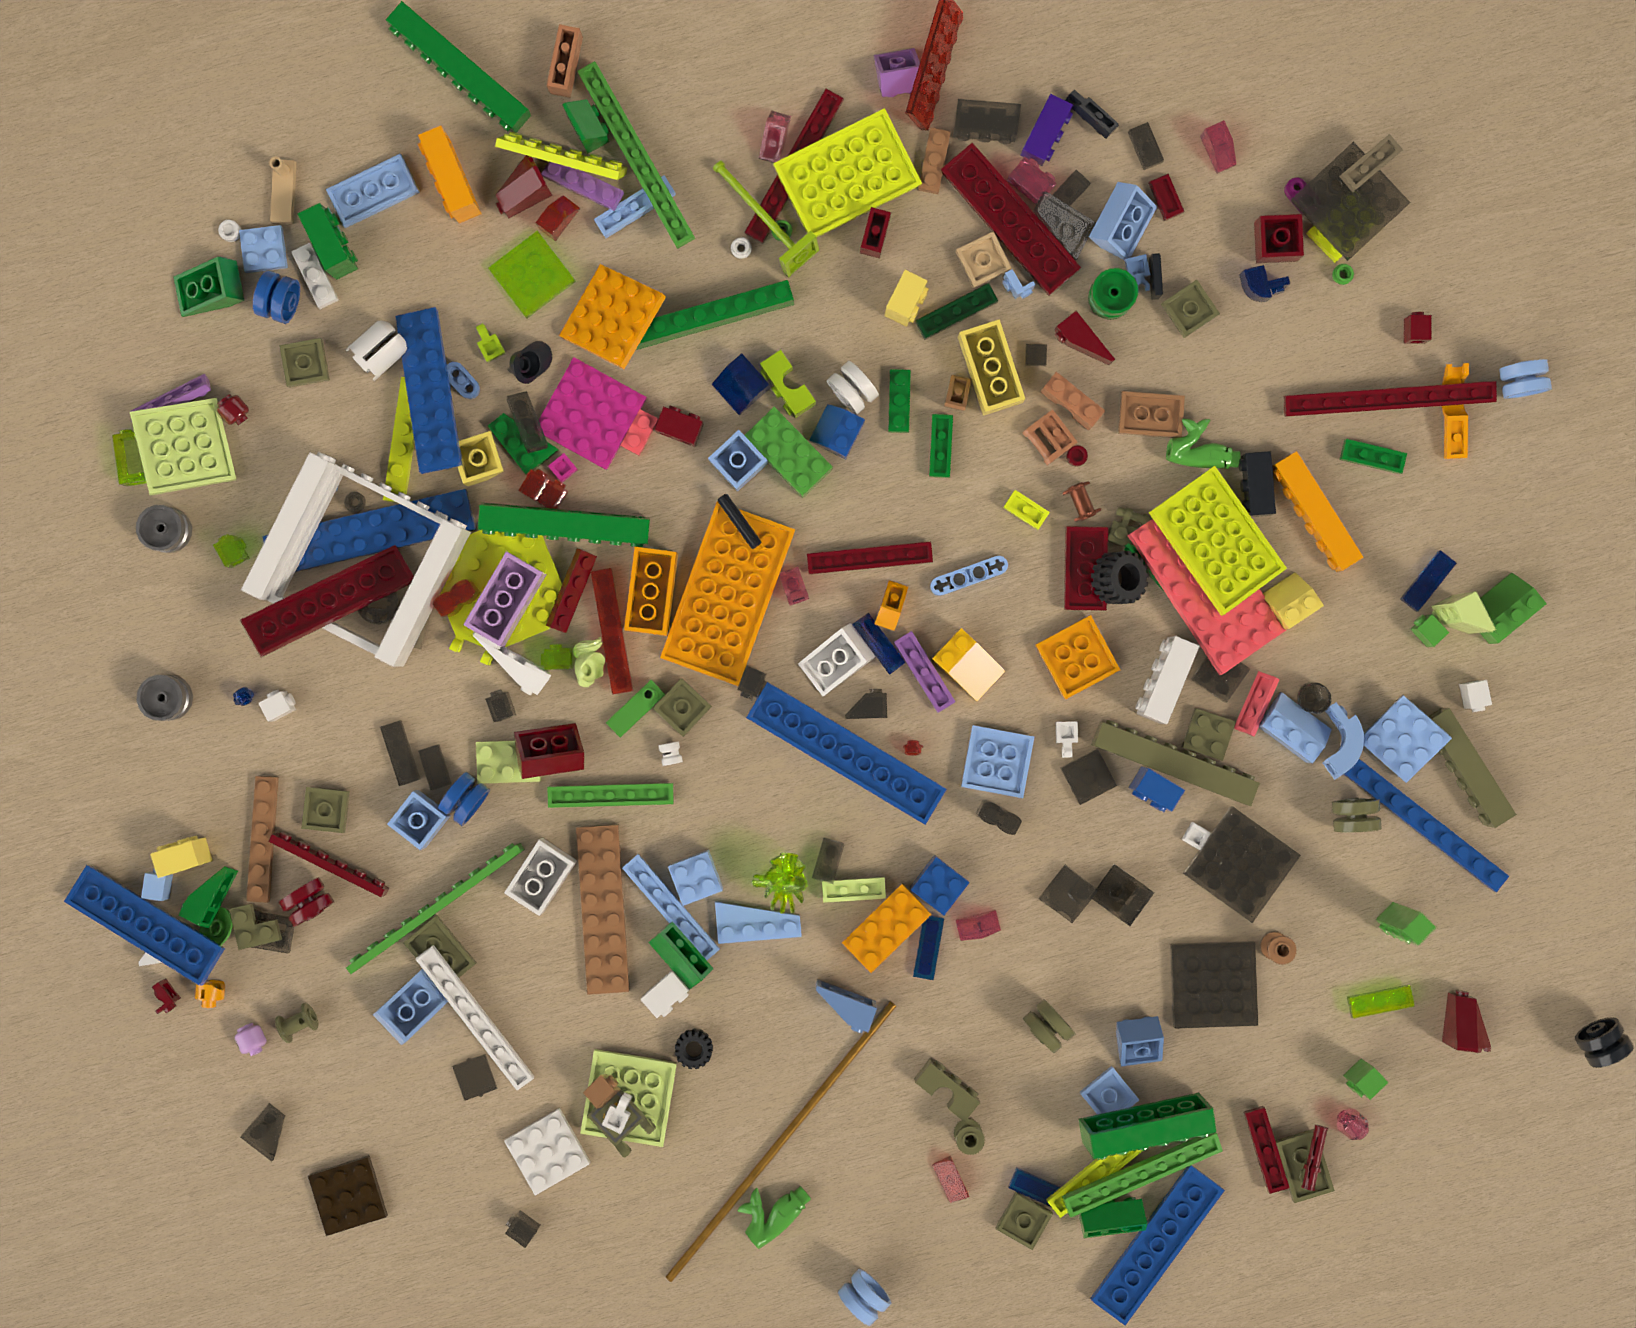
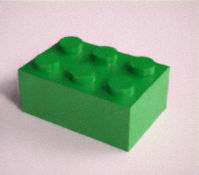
[297,203,358,280]

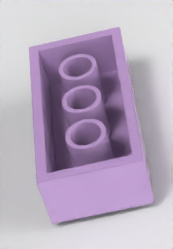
[463,552,547,647]

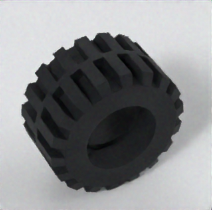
[1091,551,1149,604]

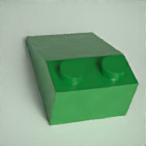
[173,257,245,317]

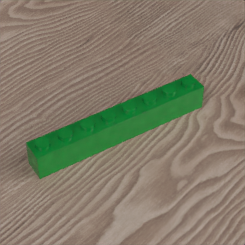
[385,1,532,133]
[636,280,794,350]
[478,502,650,547]

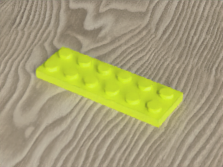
[495,132,627,180]

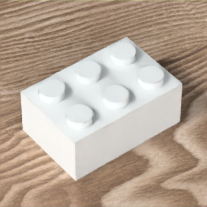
[504,838,578,916]

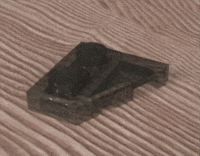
[240,1103,286,1162]

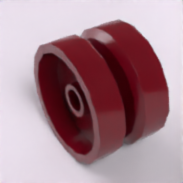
[278,877,335,927]

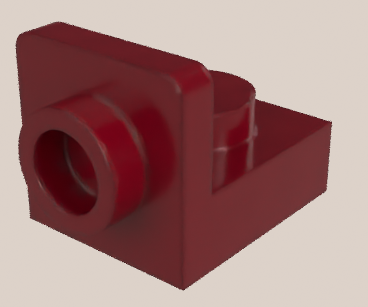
[152,979,181,1014]

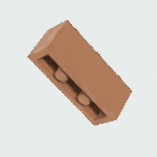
[547,24,583,98]

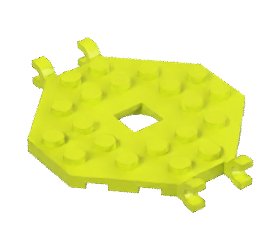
[439,530,563,665]

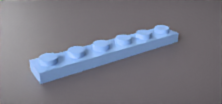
[622,854,720,960]

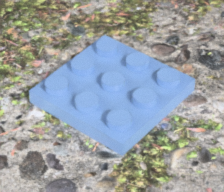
[1364,695,1452,783]
[961,725,1034,798]

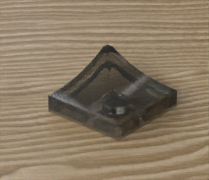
[1038,864,1098,923]

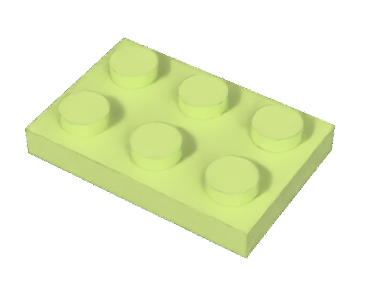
[476,740,541,784]

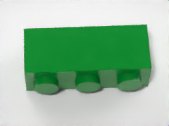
[648,921,714,990]
[1079,1197,1147,1239]

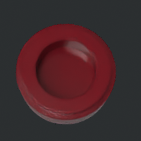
[1066,445,1088,467]

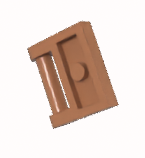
[1022,409,1078,466]

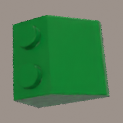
[562,99,610,154]

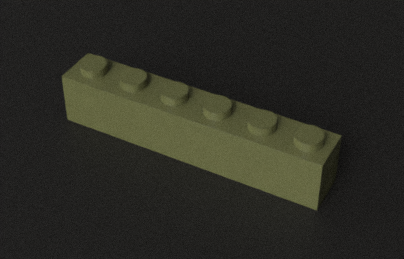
[1428,708,1517,828]

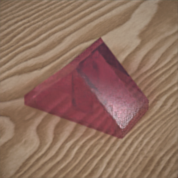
[955,910,1001,941]

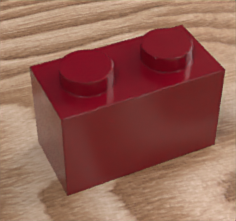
[860,207,891,259]
[655,405,704,447]

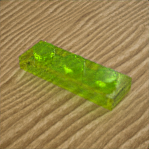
[1347,985,1415,1019]

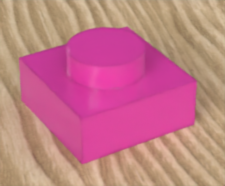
[548,453,578,483]

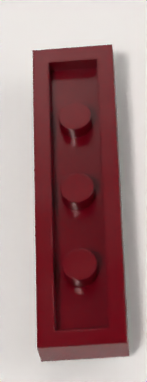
[546,548,597,633]
[1243,1106,1290,1194]

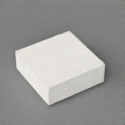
[1181,822,1211,851]

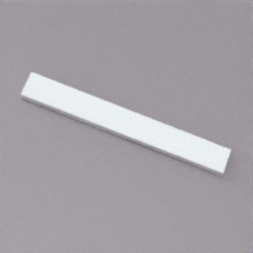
[415,945,534,1090]

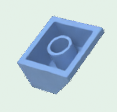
[1116,1016,1164,1067]

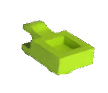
[476,323,506,363]

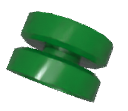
[1088,268,1138,320]

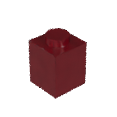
[1404,312,1432,344]

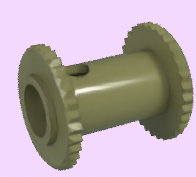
[275,1003,319,1043]
[953,1118,985,1155]

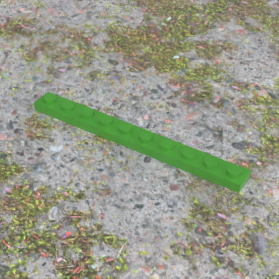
[577,61,695,249]
[346,843,525,975]

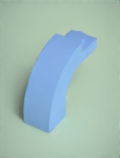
[1323,702,1364,780]

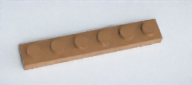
[246,776,279,903]

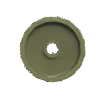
[1332,798,1382,833]
[1023,999,1076,1054]

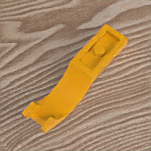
[1441,363,1469,459]

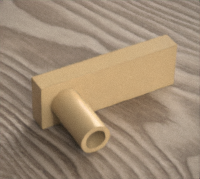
[269,157,296,224]

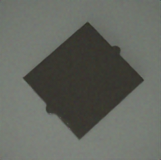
[452,1054,497,1101]

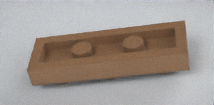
[918,127,951,194]

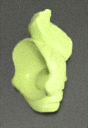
[573,637,605,687]

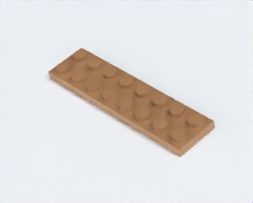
[576,824,630,995]

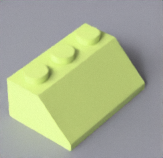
[1431,592,1496,634]

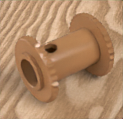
[1260,931,1297,965]

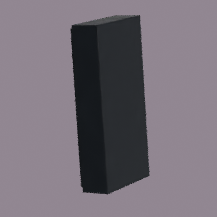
[1149,253,1163,300]

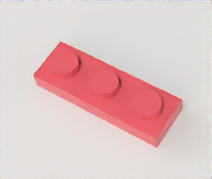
[1234,671,1280,737]

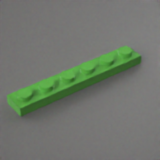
[547,783,674,808]

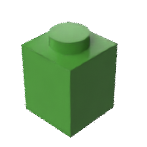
[1410,614,1449,647]

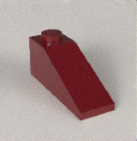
[1054,310,1115,365]

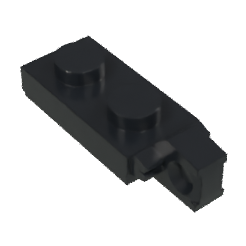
[1065,89,1119,139]

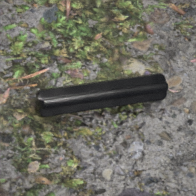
[718,494,762,549]

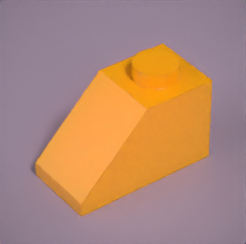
[875,580,908,631]

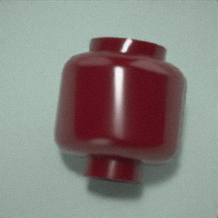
[217,394,249,426]

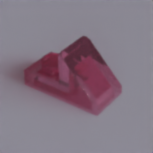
[779,567,809,606]

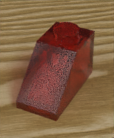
[535,195,580,241]

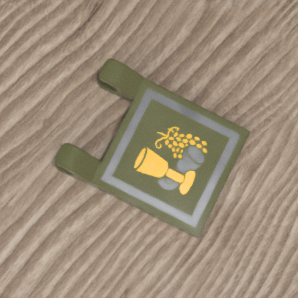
[587,1086,656,1158]

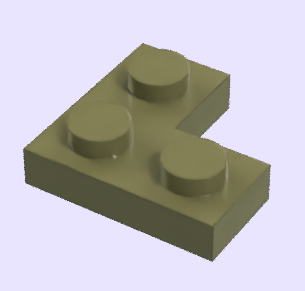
[229,903,282,950]

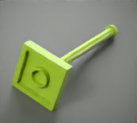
[713,161,819,278]

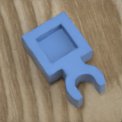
[1124,254,1150,293]

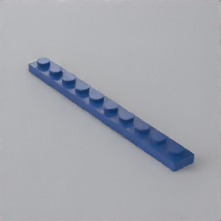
[1344,759,1509,892]

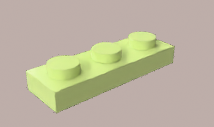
[822,877,886,903]

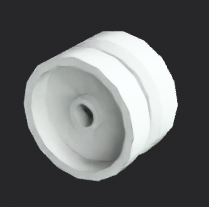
[827,361,879,415]

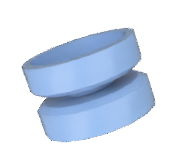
[1499,359,1552,399]
[838,1269,892,1326]

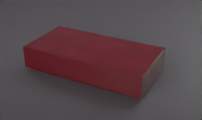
[1148,174,1185,221]

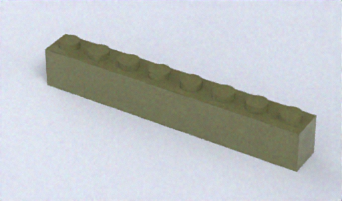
[1091,720,1260,806]

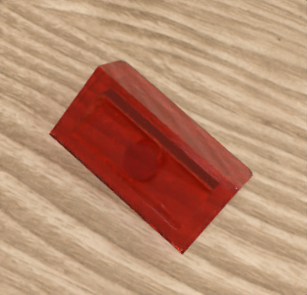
[932,1155,970,1203]

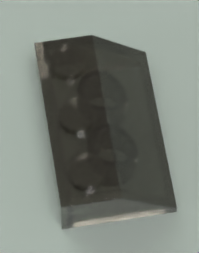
[953,99,1021,144]

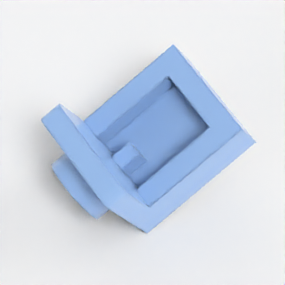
[1002,269,1035,299]

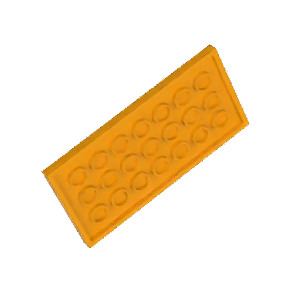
[660,501,795,686]

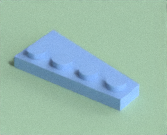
[715,901,802,944]

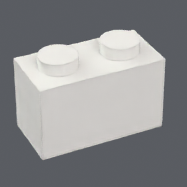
[640,970,689,1018]

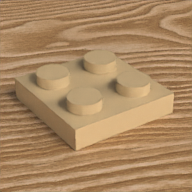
[955,231,1012,288]

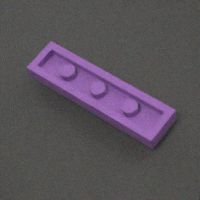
[541,161,624,212]
[130,373,211,422]
[894,631,955,713]

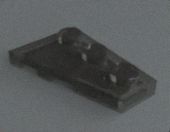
[1033,191,1096,260]

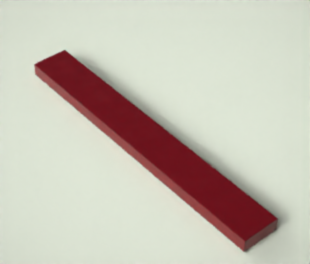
[745,88,844,244]

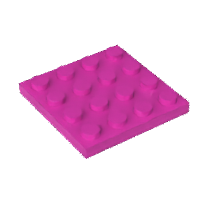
[533,357,647,470]

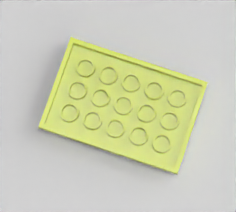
[773,108,922,238]
[1149,466,1287,616]

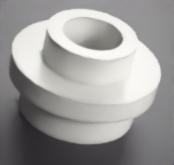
[731,237,752,259]

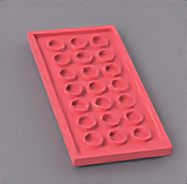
[1127,519,1286,675]

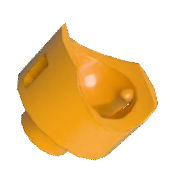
[195,980,225,1008]

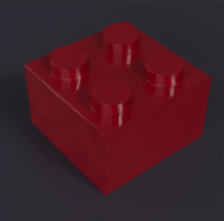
[1254,214,1304,263]

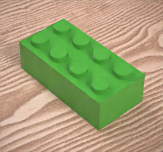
[744,407,833,498]

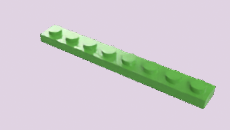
[1062,1132,1223,1218]

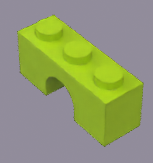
[759,350,816,418]

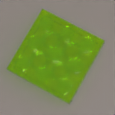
[488,230,576,319]

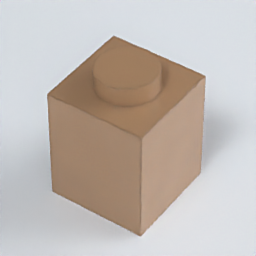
[583,1074,620,1108]

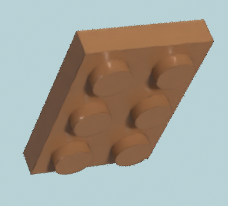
[1118,391,1185,438]

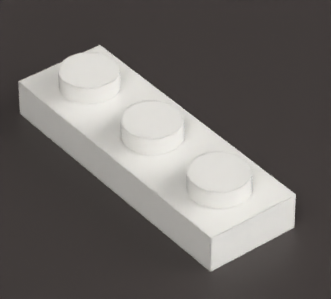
[291,243,339,309]

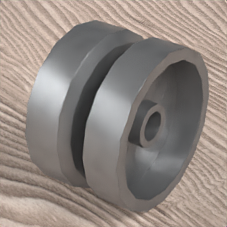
[136,505,192,553]
[136,675,193,721]

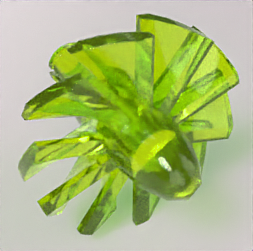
[752,852,808,914]

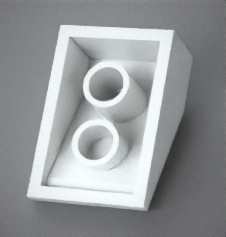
[798,623,876,696]

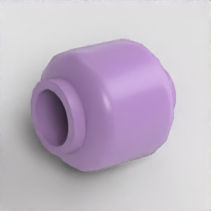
[234,1023,267,1056]

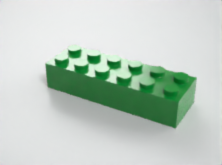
[1078,1092,1217,1160]

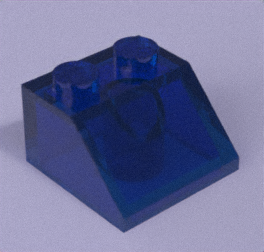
[712,353,770,415]

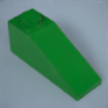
[178,866,238,928]

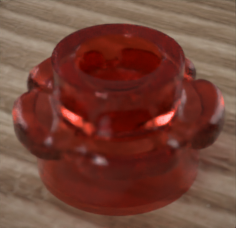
[903,740,923,756]

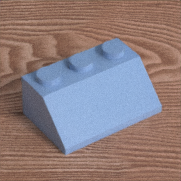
[1089,182,1157,260]
[1259,692,1332,764]

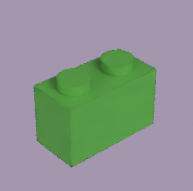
[1343,1059,1389,1100]

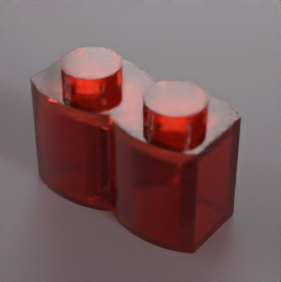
[518,468,568,509]
[433,579,480,617]

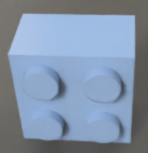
[708,430,768,492]
[387,790,451,850]
[668,850,723,906]

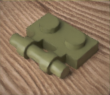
[1108,507,1153,547]

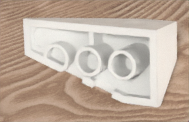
[473,631,551,695]

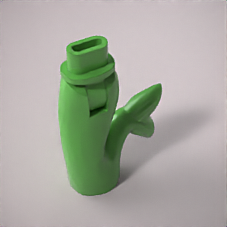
[1166,418,1240,469]
[737,1186,811,1249]

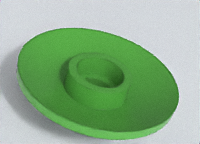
[199,907,233,945]

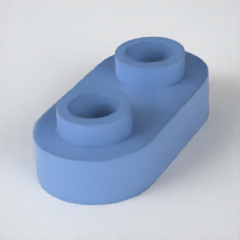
[447,362,480,399]

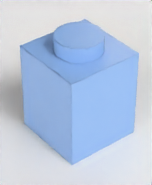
[141,868,173,901]

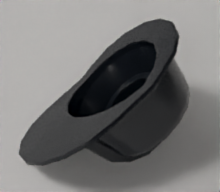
[508,341,552,384]

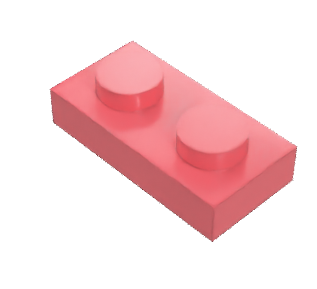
[620,409,658,456]

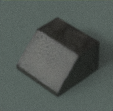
[1090,864,1154,926]

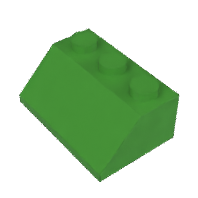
[1480,573,1547,644]

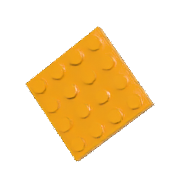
[559,264,666,369]

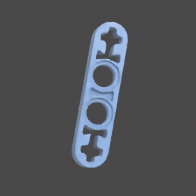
[930,556,1008,596]

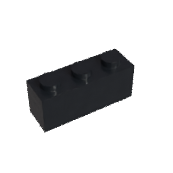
[1239,451,1276,517]

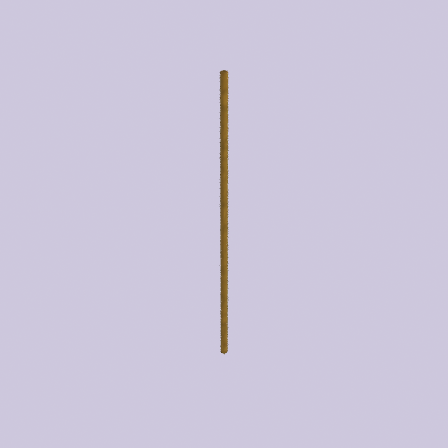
[666,1001,897,1282]

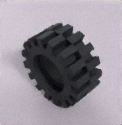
[675,1029,713,1070]

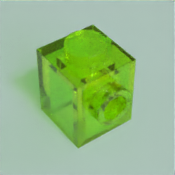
[213,534,250,568]
[541,644,573,670]

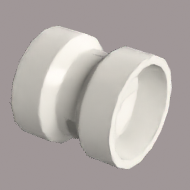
[658,741,683,766]

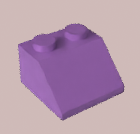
[874,48,923,97]

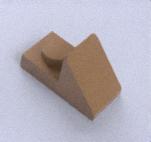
[943,375,972,411]

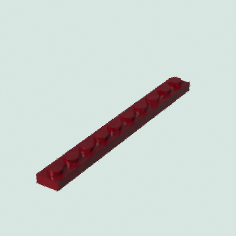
[1284,381,1497,417]

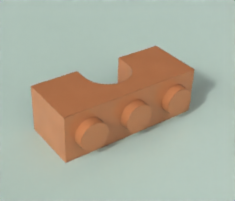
[1040,372,1105,431]

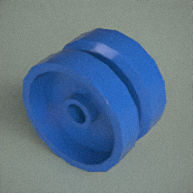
[253,271,300,324]
[438,772,490,826]

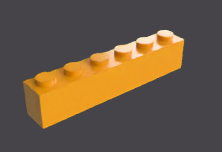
[1272,451,1364,572]

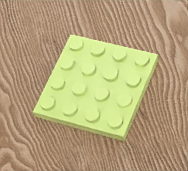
[130,398,236,495]
[580,1049,677,1147]

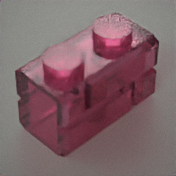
[1007,157,1057,207]

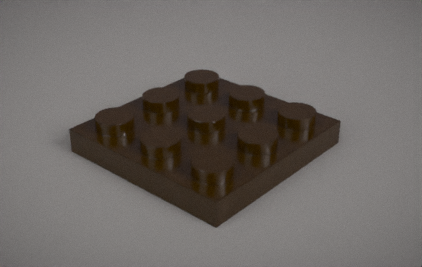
[308,1155,388,1236]

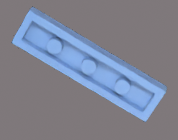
[594,176,676,238]

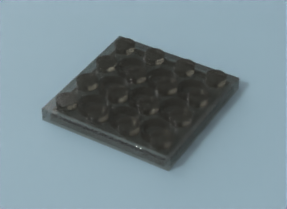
[1291,141,1411,261]
[1183,806,1301,923]
[1170,941,1258,1029]

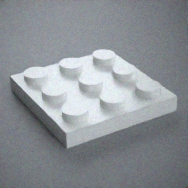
[504,1108,590,1195]

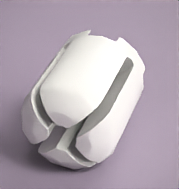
[345,320,407,381]

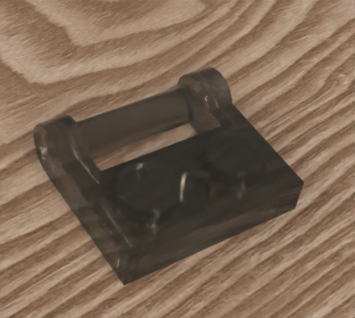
[251,909,294,954]

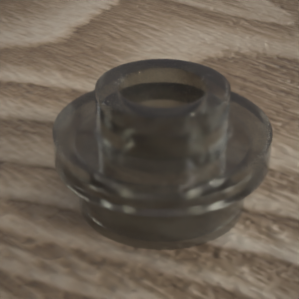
[344,492,366,513]

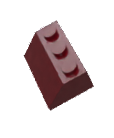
[514,723,584,779]

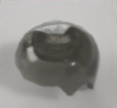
[1297,682,1332,714]

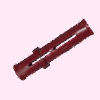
[1301,1124,1328,1191]

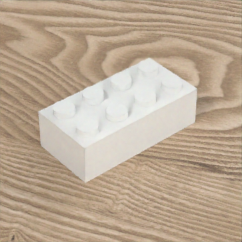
[1135,636,1199,724]

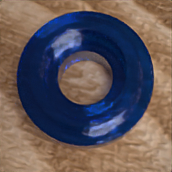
[233,687,254,706]

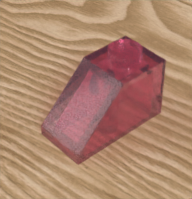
[758,110,791,163]
[1200,120,1237,174]

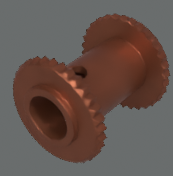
[1063,481,1102,522]

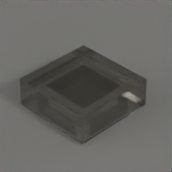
[1025,344,1047,366]

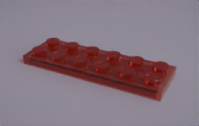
[905,0,963,131]

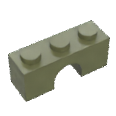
[914,1059,980,1122]

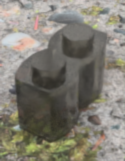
[976,800,1022,835]

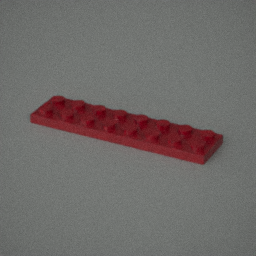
[941,142,1081,296]
[240,545,414,657]

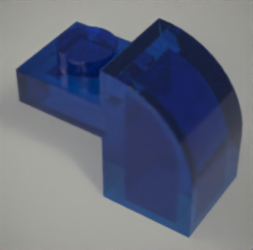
[1239,265,1290,302]

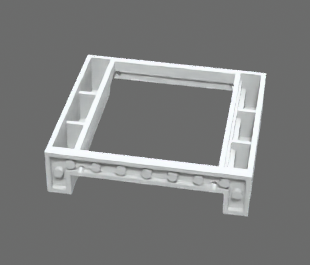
[241,452,471,667]

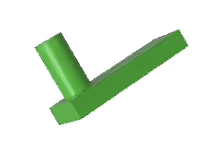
[606,680,666,738]

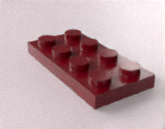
[1064,526,1108,611]

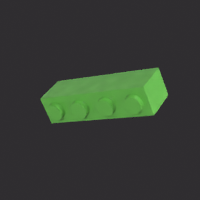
[1376,902,1437,946]

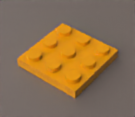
[1035,615,1120,700]

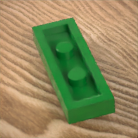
[888,369,911,433]
[929,414,953,478]
[1339,439,1407,474]

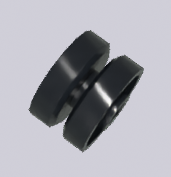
[1575,1017,1634,1068]

